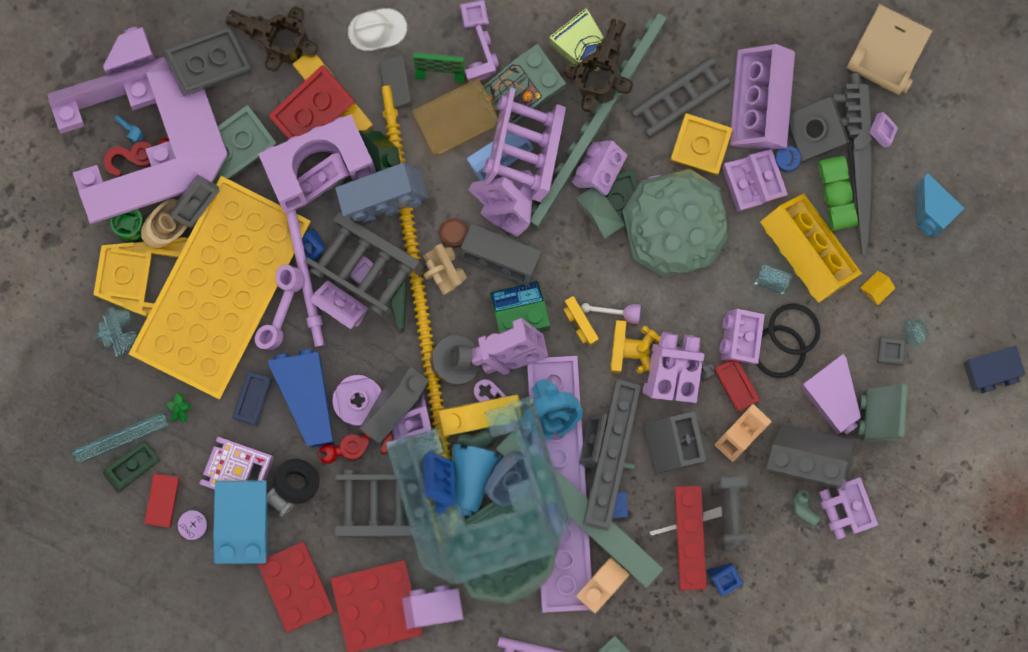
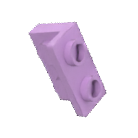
[310,280,369,329]
[719,309,765,364]

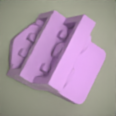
[469,170,534,237]

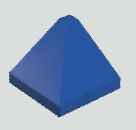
[302,229,326,261]
[706,563,743,597]

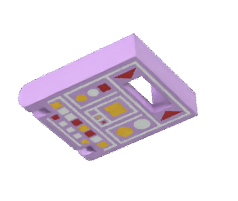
[199,436,274,490]

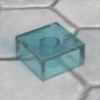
[754,264,792,294]

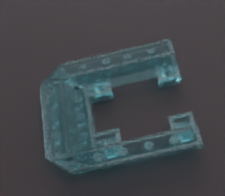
[386,396,570,584]

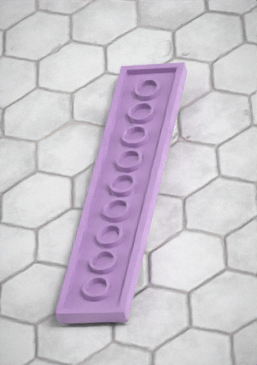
[527,356,592,613]

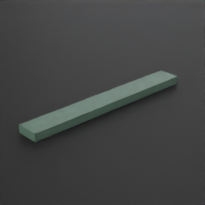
[496,431,664,588]

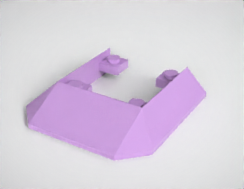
[48,57,228,224]

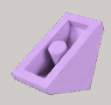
[392,392,433,443]

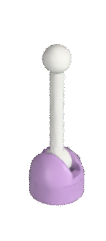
[580,303,641,325]

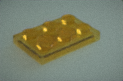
[412,78,498,156]

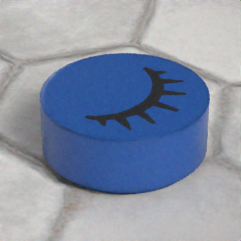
[775,146,801,172]

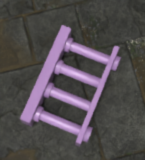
[483,88,566,202]

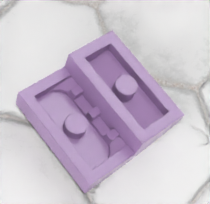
[721,149,788,213]

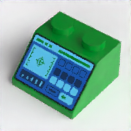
[490,281,550,334]

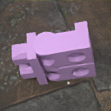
[471,318,548,375]
[642,332,705,403]

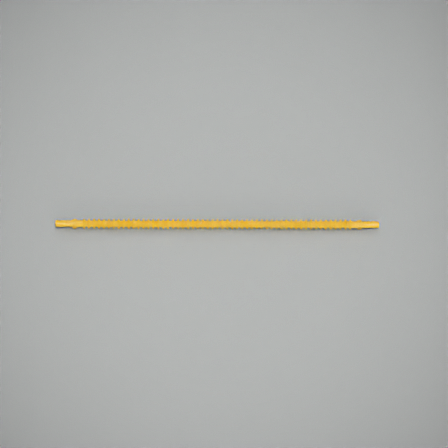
[381,85,463,540]

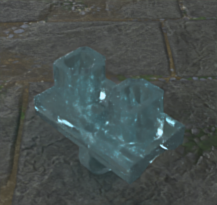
[93,307,137,357]

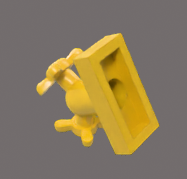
[610,320,661,374]

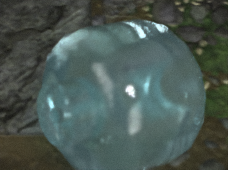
[901,318,929,345]

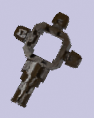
[226,6,319,72]
[564,19,633,113]

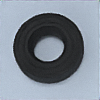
[273,459,320,504]

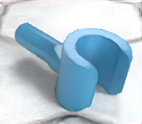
[115,115,144,143]

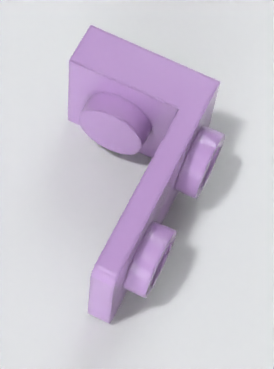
[465,25,499,85]

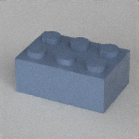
[335,163,429,224]

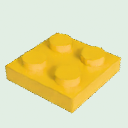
[670,113,733,176]

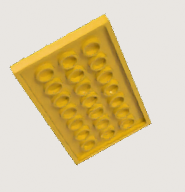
[129,176,311,400]

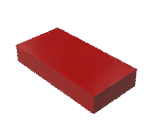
[714,360,760,413]
[144,473,180,528]

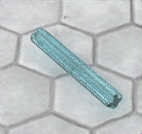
[72,413,169,462]

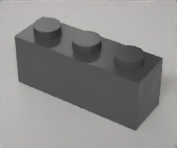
[459,224,542,287]

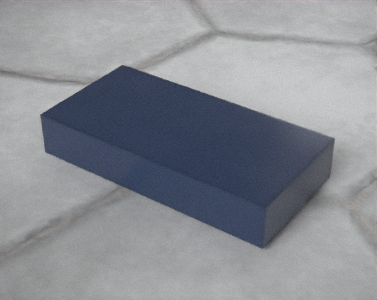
[232,370,273,426]

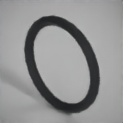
[768,304,821,355]
[756,325,806,378]

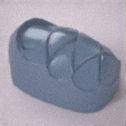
[484,451,536,507]

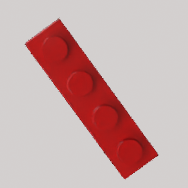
[674,486,706,591]

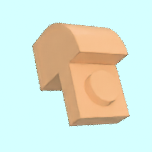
[715,404,772,462]
[576,556,630,613]

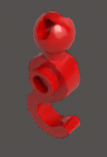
[104,138,169,177]
[318,433,392,464]

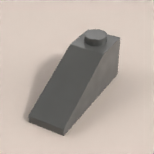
[359,366,429,444]

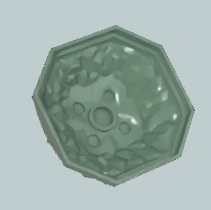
[622,169,731,278]
[447,499,560,604]

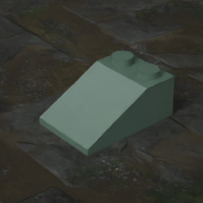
[858,384,907,444]

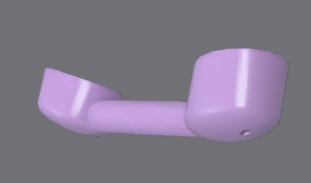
[255,265,304,350]

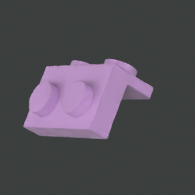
[572,140,627,195]

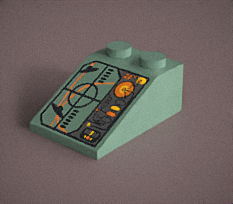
[477,44,566,124]

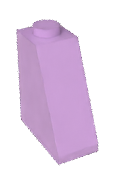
[800,354,861,435]

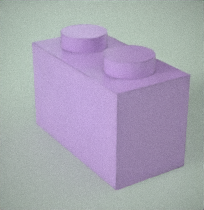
[402,585,463,629]

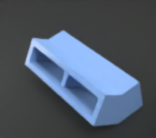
[466,125,533,181]

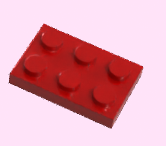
[268,65,357,139]
[257,541,334,633]

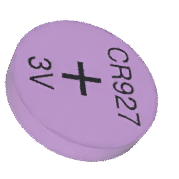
[178,510,208,540]

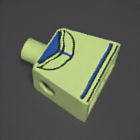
[549,9,604,72]

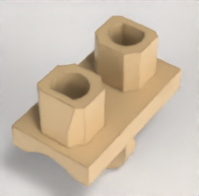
[423,244,467,295]

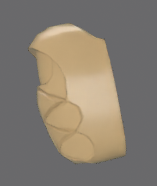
[141,199,187,248]

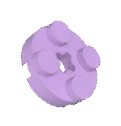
[333,375,381,426]

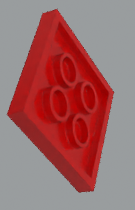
[331,560,423,652]

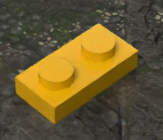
[563,296,599,347]

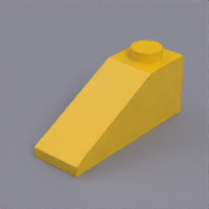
[439,394,523,436]

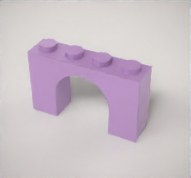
[258,114,376,213]

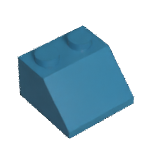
[915,173,964,238]

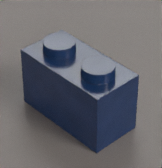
[963,346,1026,394]

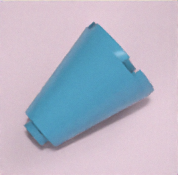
[452,444,502,516]

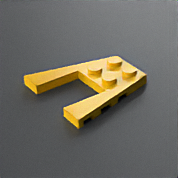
[93,237,188,318]

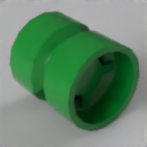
[110,209,146,243]

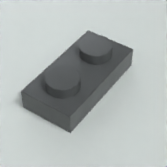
[170,175,219,228]

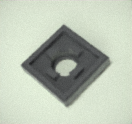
[789,96,850,162]

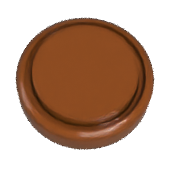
[439,219,468,248]

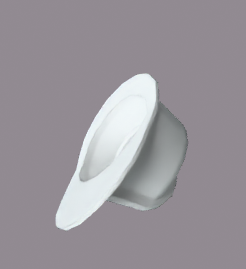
[348,9,407,51]

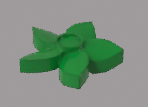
[167,393,191,422]

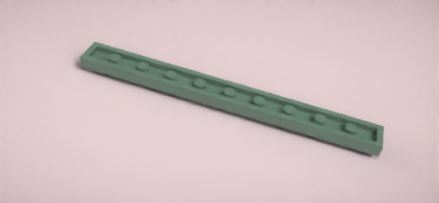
[530,13,667,230]

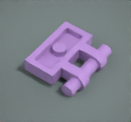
[819,477,878,540]

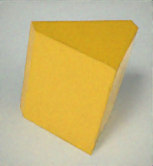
[860,271,895,306]

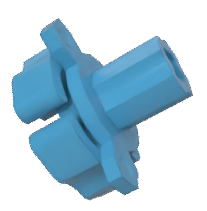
[521,379,583,439]

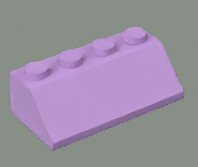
[729,44,795,150]

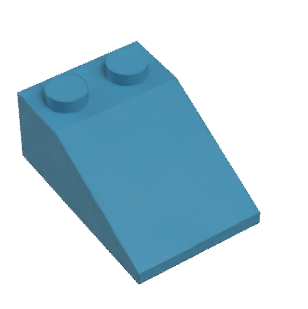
[214,480,269,564]

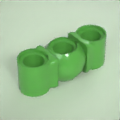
[818,155,858,231]

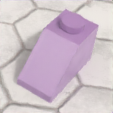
[103,27,155,75]

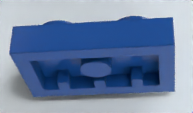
[424,451,456,514]

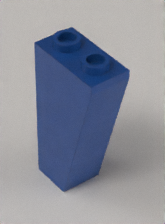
[268,349,335,448]

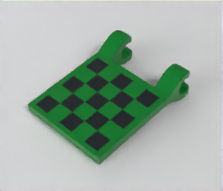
[413,53,466,84]

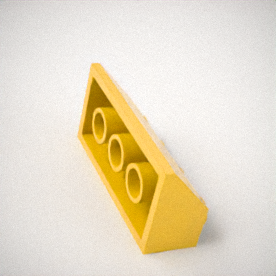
[760,193,862,303]

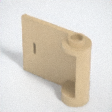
[846,4,932,95]

